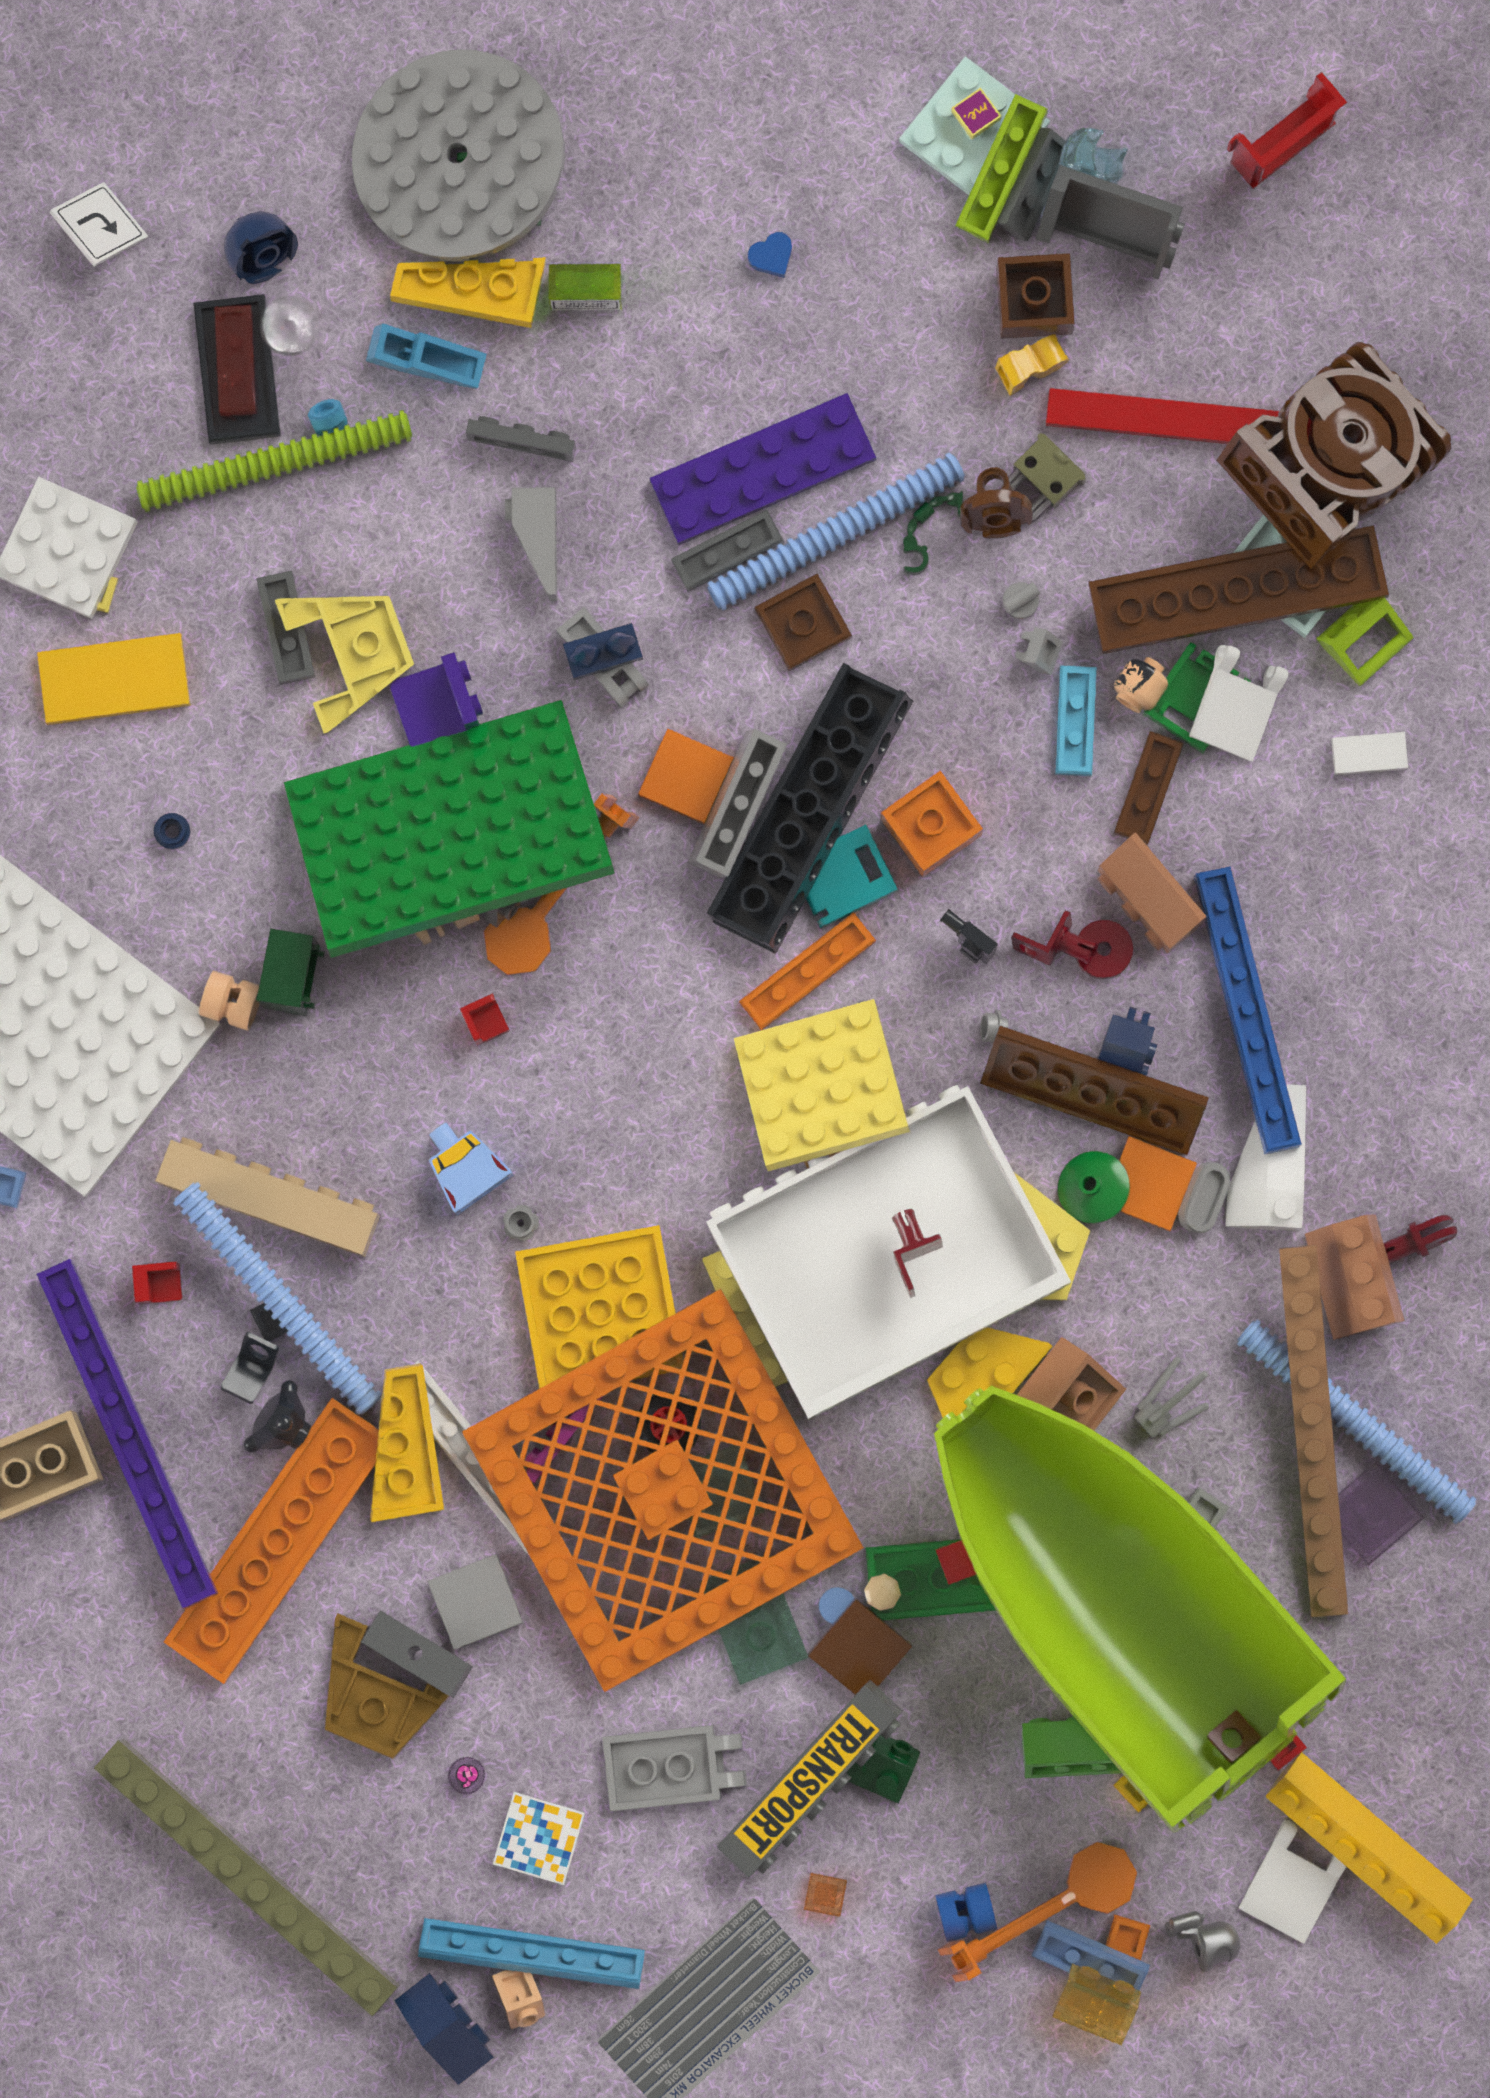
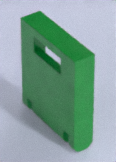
[1143,642,1251,754]

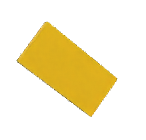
[37,633,191,725]

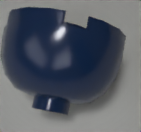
[224,211,298,284]

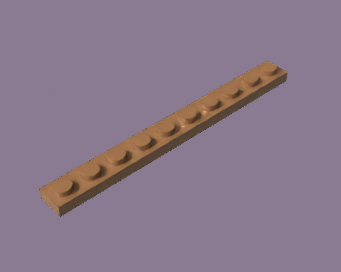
[1279,1245,1349,1617]

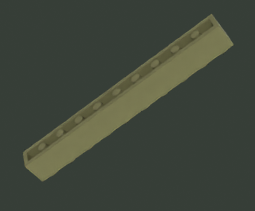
[94,1739,400,2016]

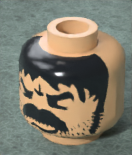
[1114,657,1168,713]

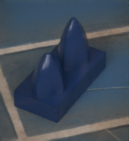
[563,623,643,680]

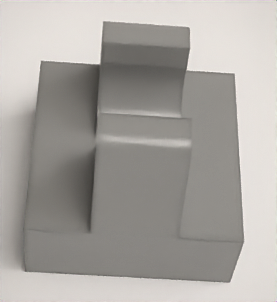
[1015,627,1063,675]

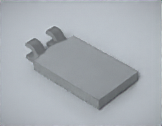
[602,1725,747,1811]

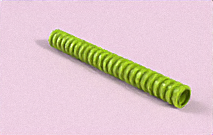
[136,410,413,512]

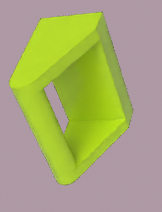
[1316,597,1414,686]

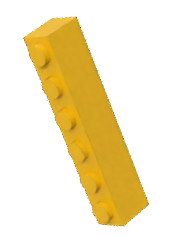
[1265,1752,1473,1944]

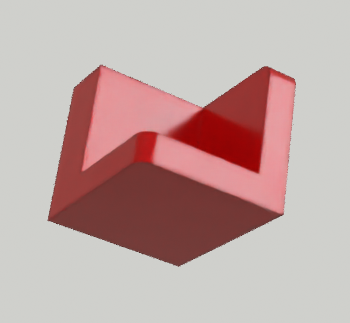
[459,993,510,1046]
[132,1261,183,1304]

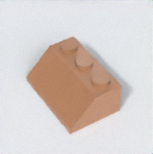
[1097,832,1207,954]
[1305,1214,1405,1340]

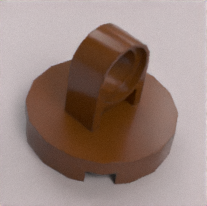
[960,467,1033,539]

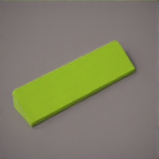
[955,94,1048,243]

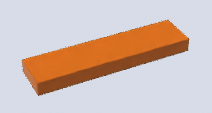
[739,912,876,1030]

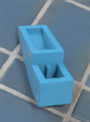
[366,323,487,389]

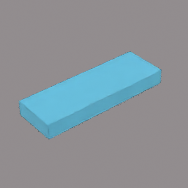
[1055,666,1097,776]

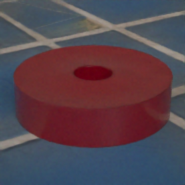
[1075,920,1133,979]

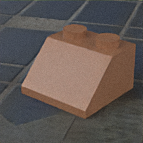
[1017,1337,1126,1431]

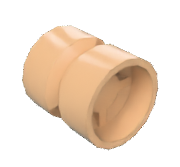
[199,970,260,1031]

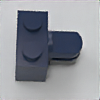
[1097,1006,1157,1076]

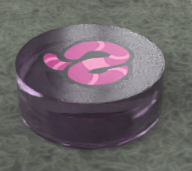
[448,1757,486,1794]

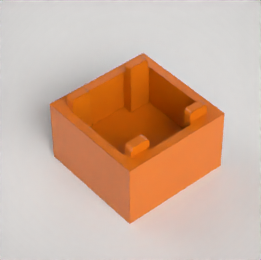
[880,770,983,878]

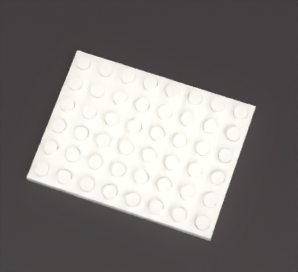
[0,855,221,1198]

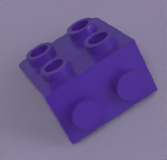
[390,652,483,747]

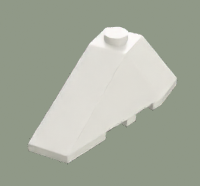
[1225,1084,1306,1231]

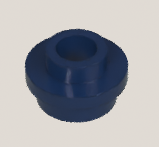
[154,813,191,850]

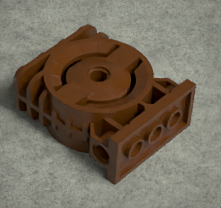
[1216,341,1451,569]

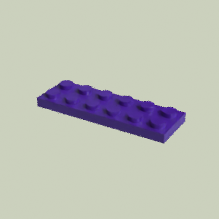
[649,393,876,545]

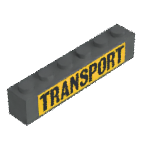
[717,1680,903,1877]

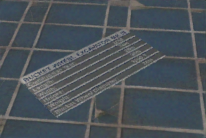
[597,1898,820,2098]

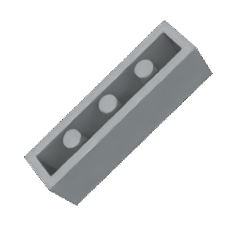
[687,729,787,878]

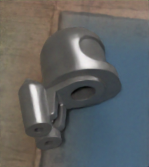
[1165,1911,1241,1973]

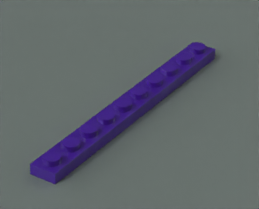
[36,1259,218,1609]

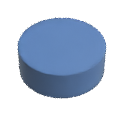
[819,1587,854,1624]

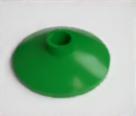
[1058,1151,1130,1224]

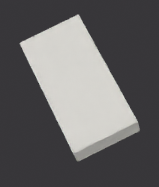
[1331,732,1408,775]

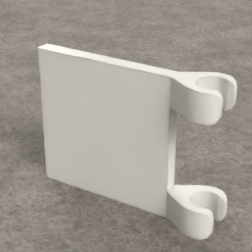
[1189,645,1289,762]
[1238,1820,1346,1944]

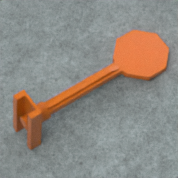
[484,793,640,975]
[937,1842,1137,1982]

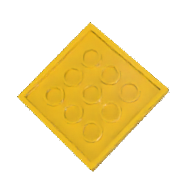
[515,1225,684,1389]

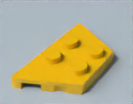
[927,1327,1053,1418]

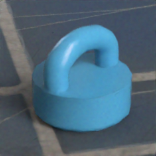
[308,399,348,436]

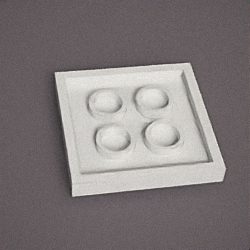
[0,477,138,619]

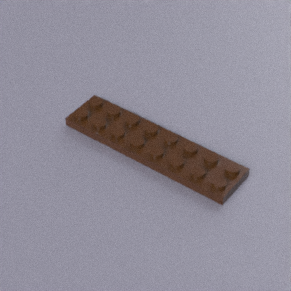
[1088,525,1389,654]

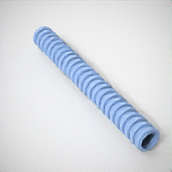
[707,452,965,611]
[173,1182,382,1415]
[1237,1319,1476,1524]

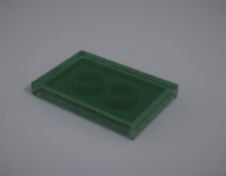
[700,1556,809,1685]

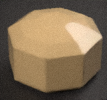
[864,1574,901,1611]

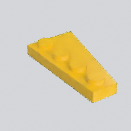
[390,257,546,328]

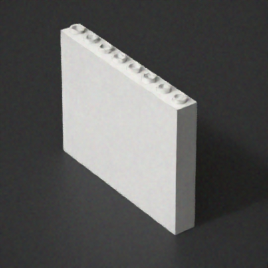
[706,1085,1071,1420]

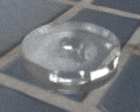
[260,296,319,356]

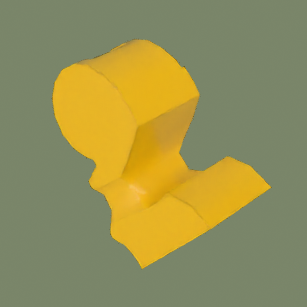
[995,334,1069,396]

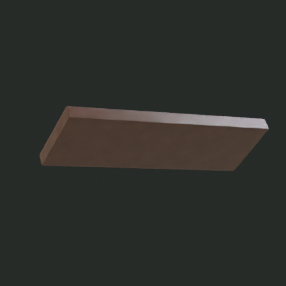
[980,1026,1209,1155]

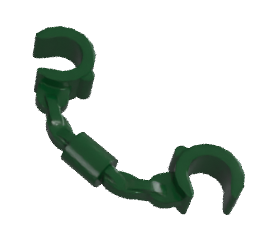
[903,491,963,575]

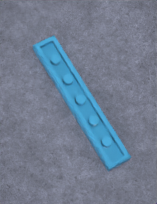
[418,1918,645,1989]

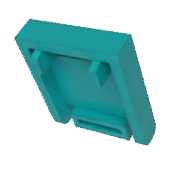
[806,824,899,929]

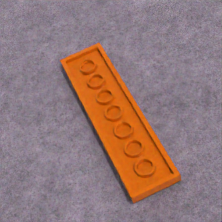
[163,1398,379,1684]

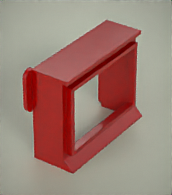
[1227,72,1348,189]

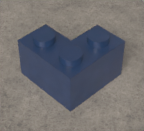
[394,1973,494,2085]

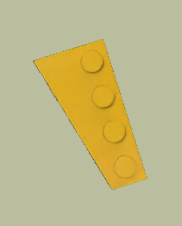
[370,1363,444,1522]

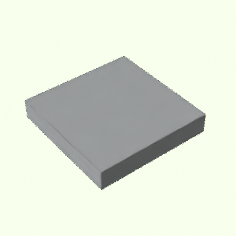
[428,1554,523,1650]

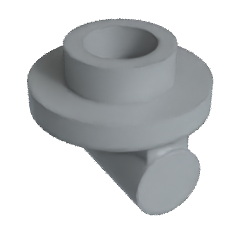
[1002,582,1040,619]

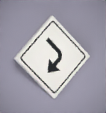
[49,182,148,267]

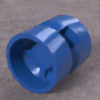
[935,1882,998,1942]

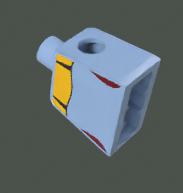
[429,1123,514,1216]

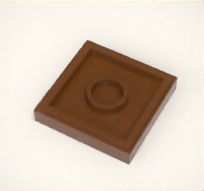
[754,573,852,671]
[808,1598,912,1695]

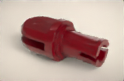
[1384,1215,1458,1265]

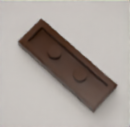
[1113,731,1184,846]

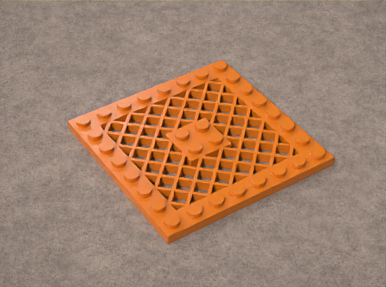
[462,1289,864,1692]

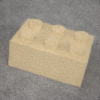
[0,1410,104,1523]

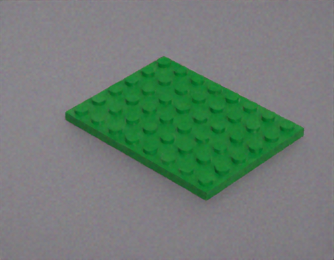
[284,700,615,958]

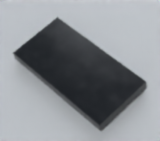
[193,294,281,445]

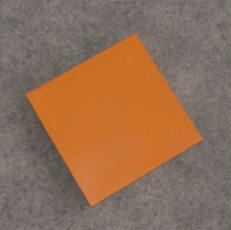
[638,729,734,824]
[1119,1136,1197,1232]

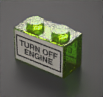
[548,264,622,310]

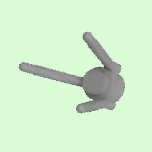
[1133,1357,1209,1438]

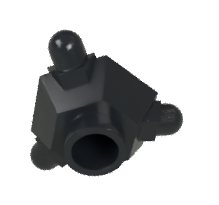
[244,1380,311,1453]

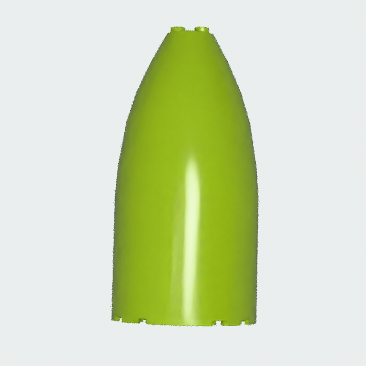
[934,1386,1346,1833]

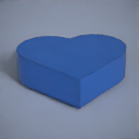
[748,232,792,278]

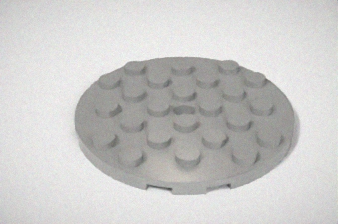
[352,49,565,261]

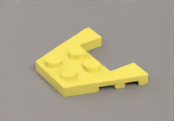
[275,596,414,734]
[1014,1172,1090,1301]

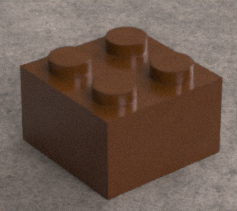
[996,253,1075,339]

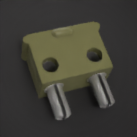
[1000,433,1086,520]

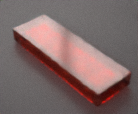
[215,305,256,416]

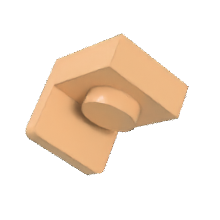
[492,1970,545,2029]

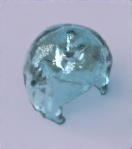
[1059,127,1128,184]

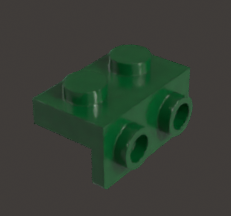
[847,1736,920,1804]

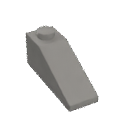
[505,487,557,601]

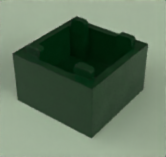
[257,928,325,1016]

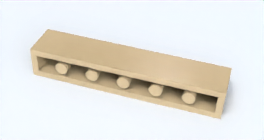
[155,1137,380,1257]

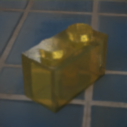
[1052,1963,1141,2046]

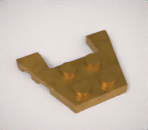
[325,1613,449,1759]

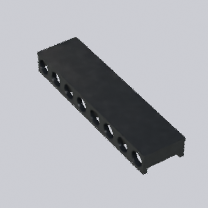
[707,663,914,954]

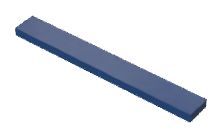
[1194,866,1302,1155]

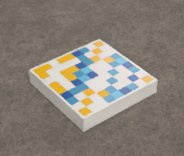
[493,1792,585,1885]

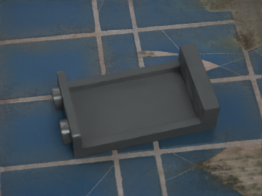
[1036,165,1185,279]

